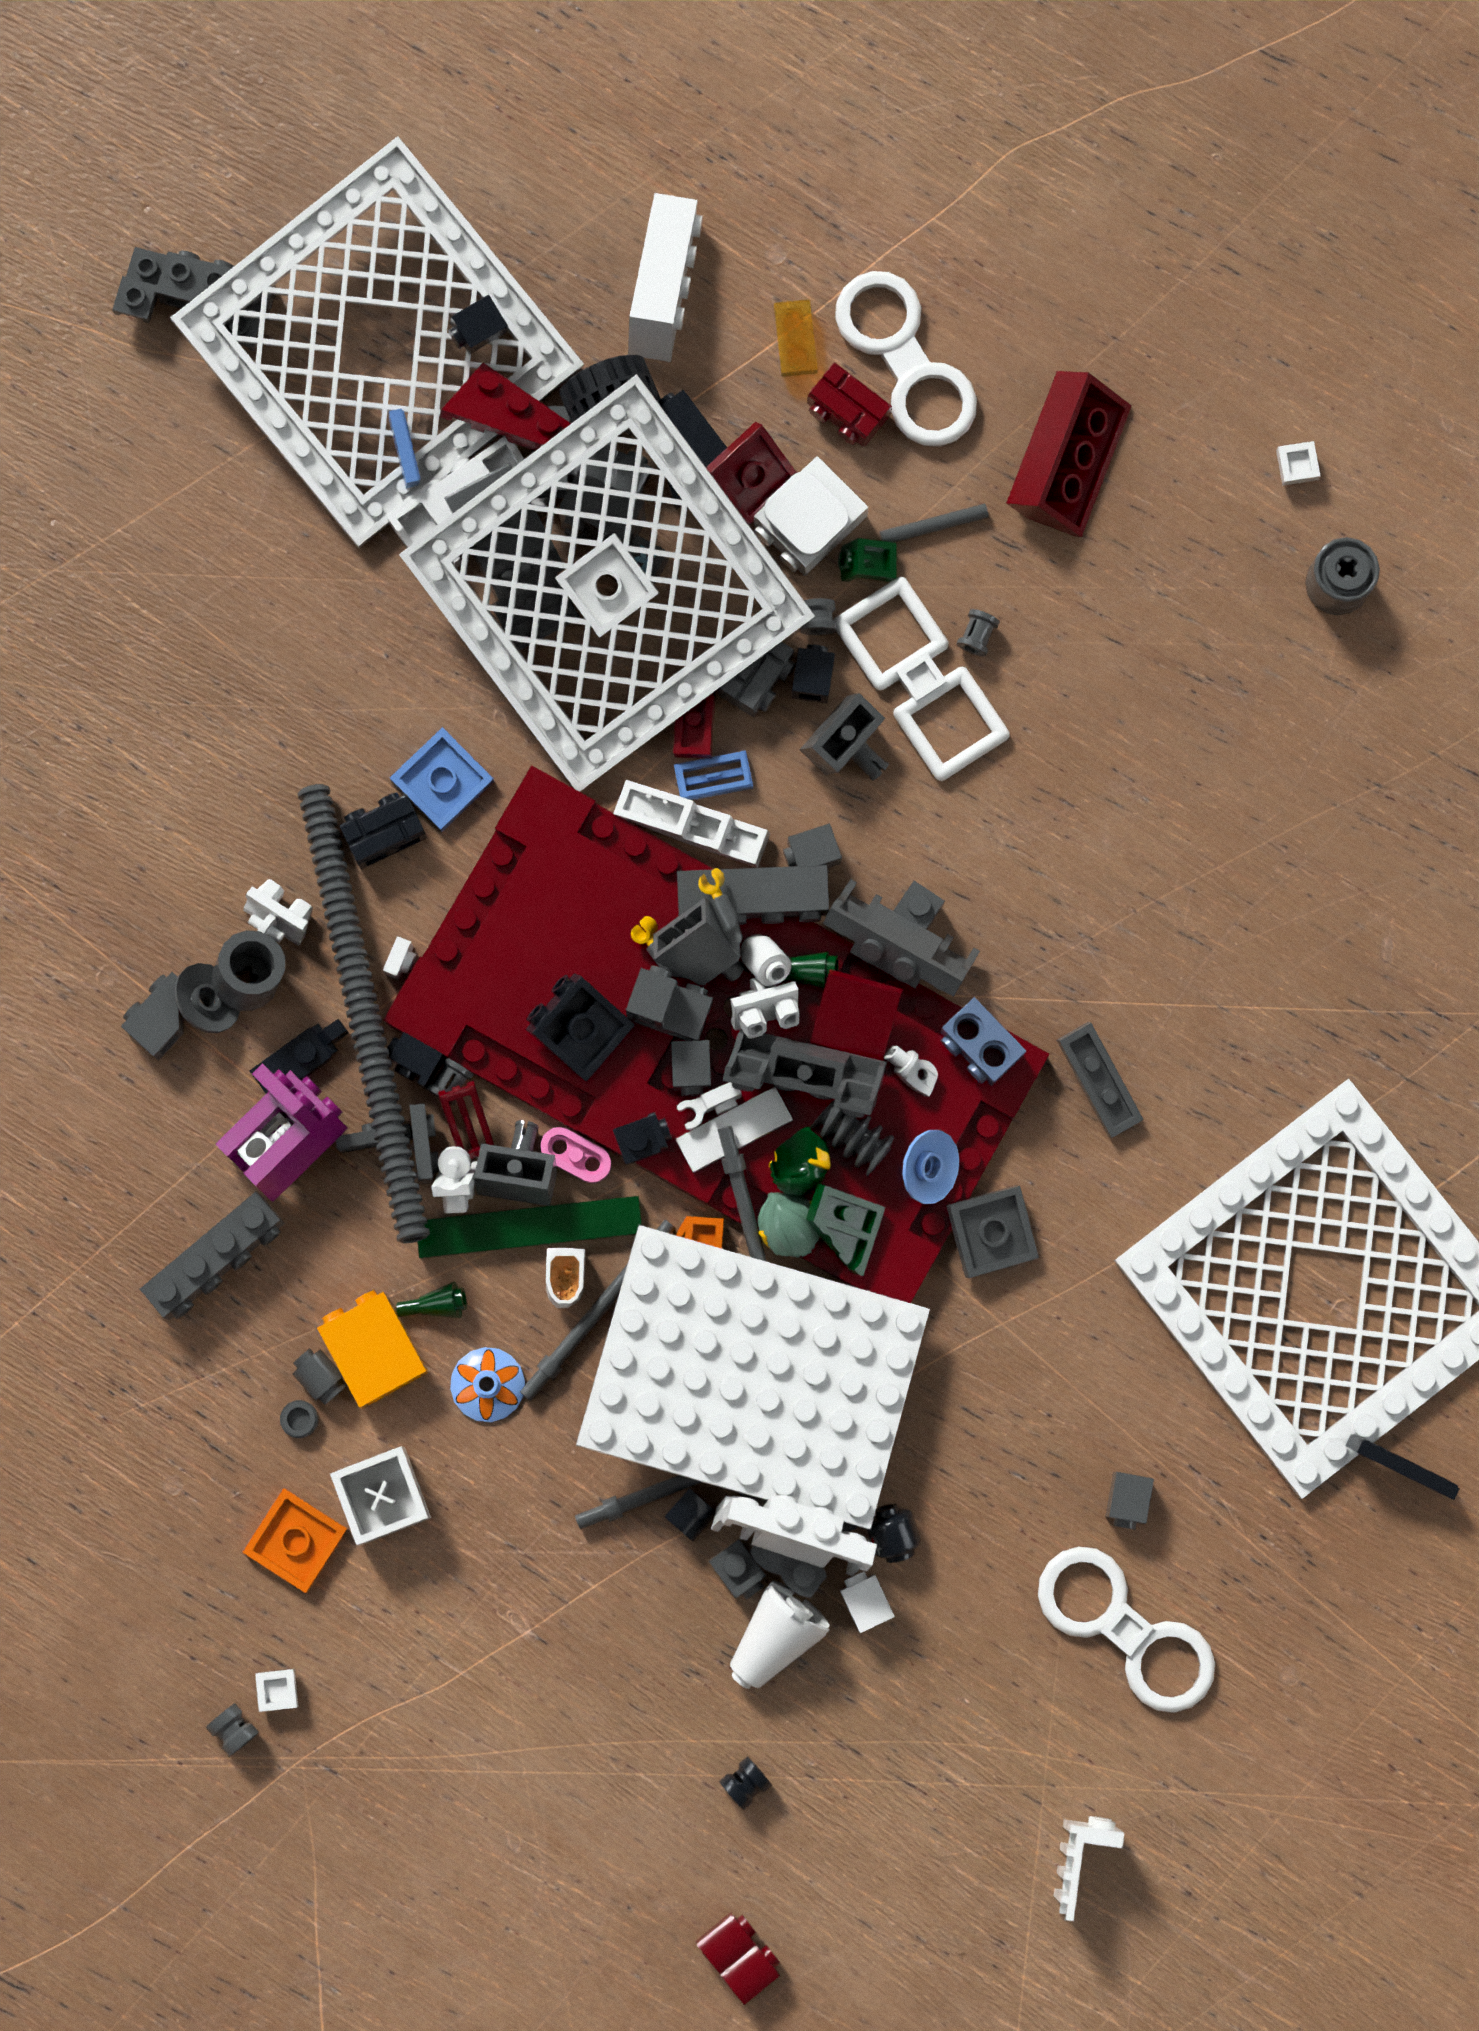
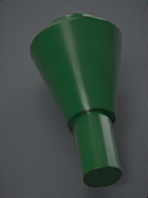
[396,1281,467,1318]

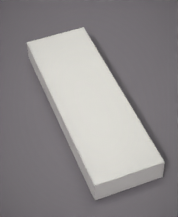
[676,1087,793,1173]

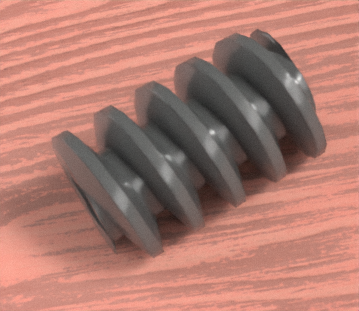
[810,1100,894,1177]

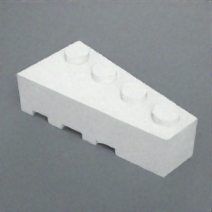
[628,193,703,362]

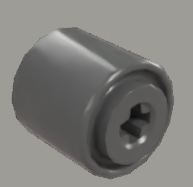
[1305,537,1380,615]
[212,931,285,1011]

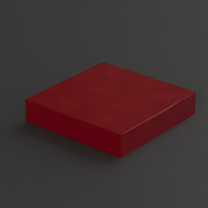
[706,421,797,525]
[810,969,902,1061]

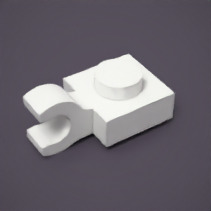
[677,1082,742,1130]

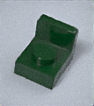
[838,538,897,582]

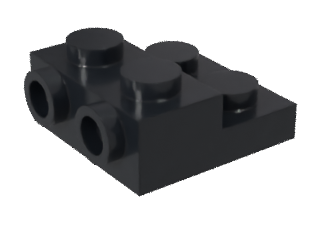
[525,973,635,1081]

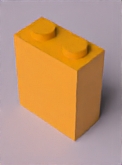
[317,1290,429,1409]

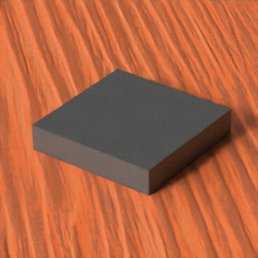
[946,1185,1039,1278]

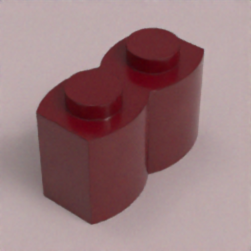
[695,1912,781,2005]

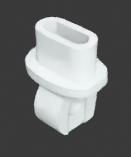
[884,1046,938,1096]

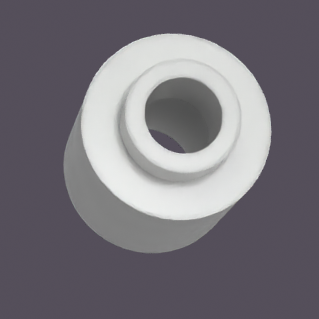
[741,934,791,986]

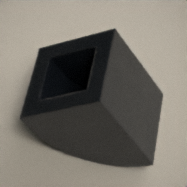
[664,1488,715,1542]

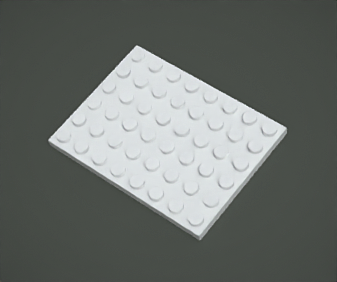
[576,1225,930,1530]

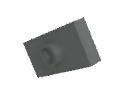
[336,1123,413,1153]

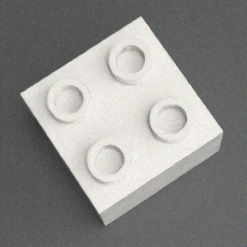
[330,1446,431,1545]

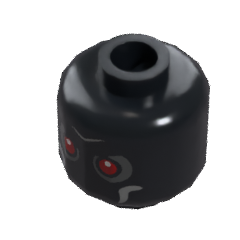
[867,1503,920,1563]

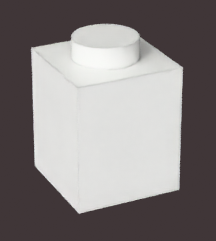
[840,1571,895,1633]

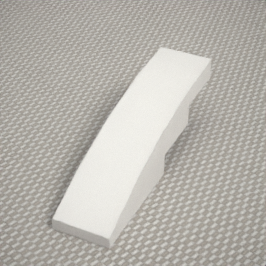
[613,780,770,868]

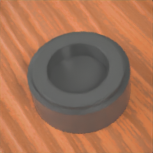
[280,1400,319,1438]

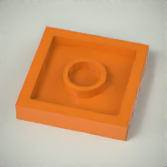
[242,1488,348,1593]

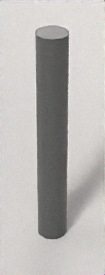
[879,503,989,543]

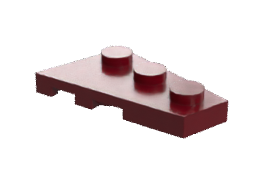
[439,362,571,451]

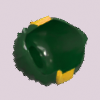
[769,1127,831,1196]

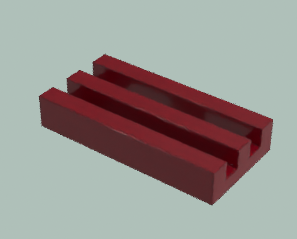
[438,1081,495,1159]

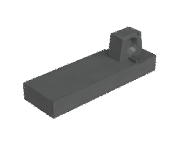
[1056,1022,1144,1138]

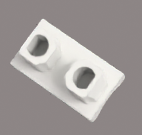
[243,879,313,946]
[731,978,799,1039]
[432,1146,477,1213]

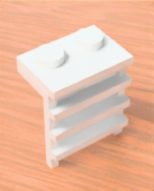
[1054,1816,1124,1921]

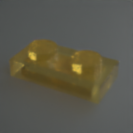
[774,299,818,377]

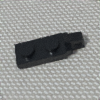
[249,1019,349,1094]

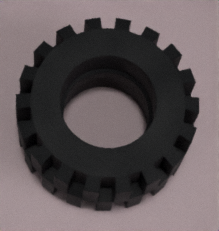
[559,355,661,423]

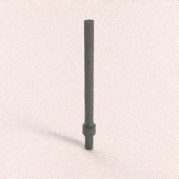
[717,1126,767,1262]
[520,1220,676,1401]
[575,1475,702,1529]

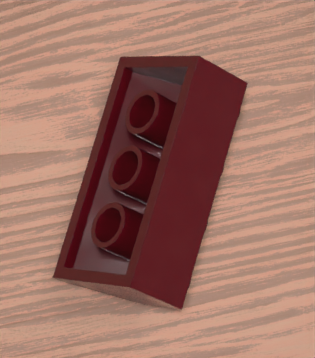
[1006,371,1132,538]

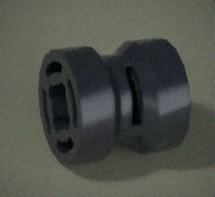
[719,1756,772,1810]

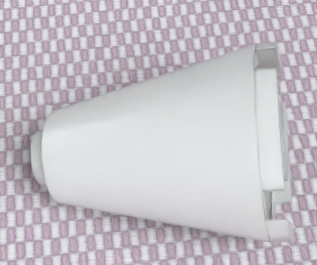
[730,1581,830,1689]

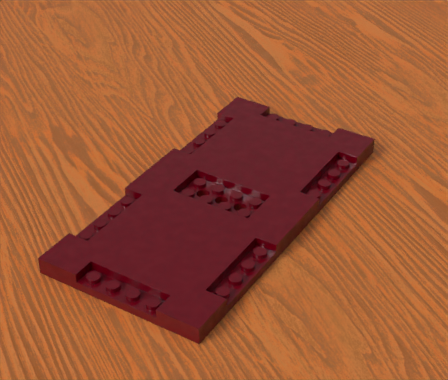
[383,765,1049,1303]

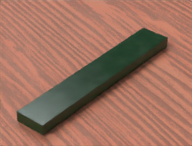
[417,1196,642,1259]

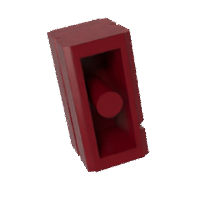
[807,362,892,447]

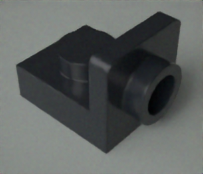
[613,1112,672,1166]

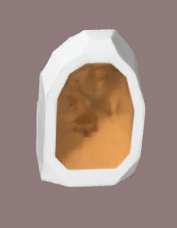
[546,1248,585,1308]

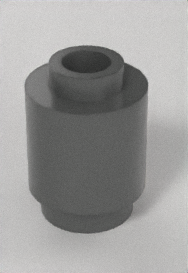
[292,1348,347,1405]

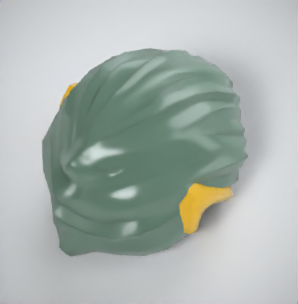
[758,1192,820,1257]

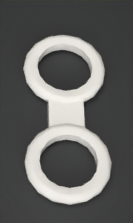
[835,271,977,447]
[1038,1547,1215,1713]

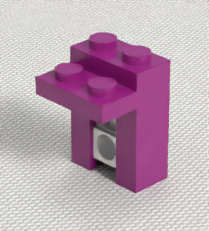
[216,1063,348,1202]

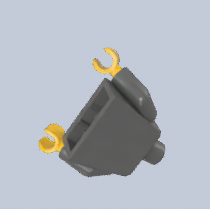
[631,868,744,985]

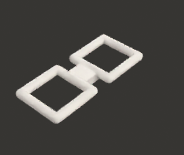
[834,577,1010,781]

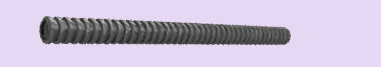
[298,784,430,1244]

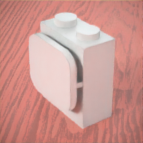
[754,456,868,576]

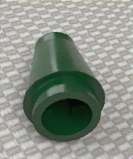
[785,952,839,989]

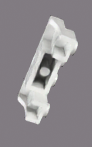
[387,436,550,567]
[711,1495,877,1576]

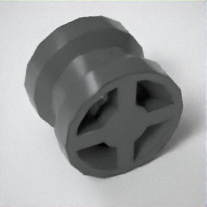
[800,598,836,635]

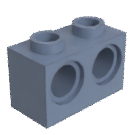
[940,997,1026,1086]

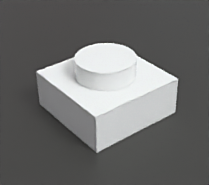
[1276,441,1320,486]
[383,936,417,981]
[255,1669,298,1712]

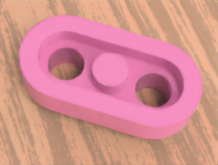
[540,1127,611,1183]

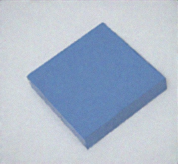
[390,727,495,832]

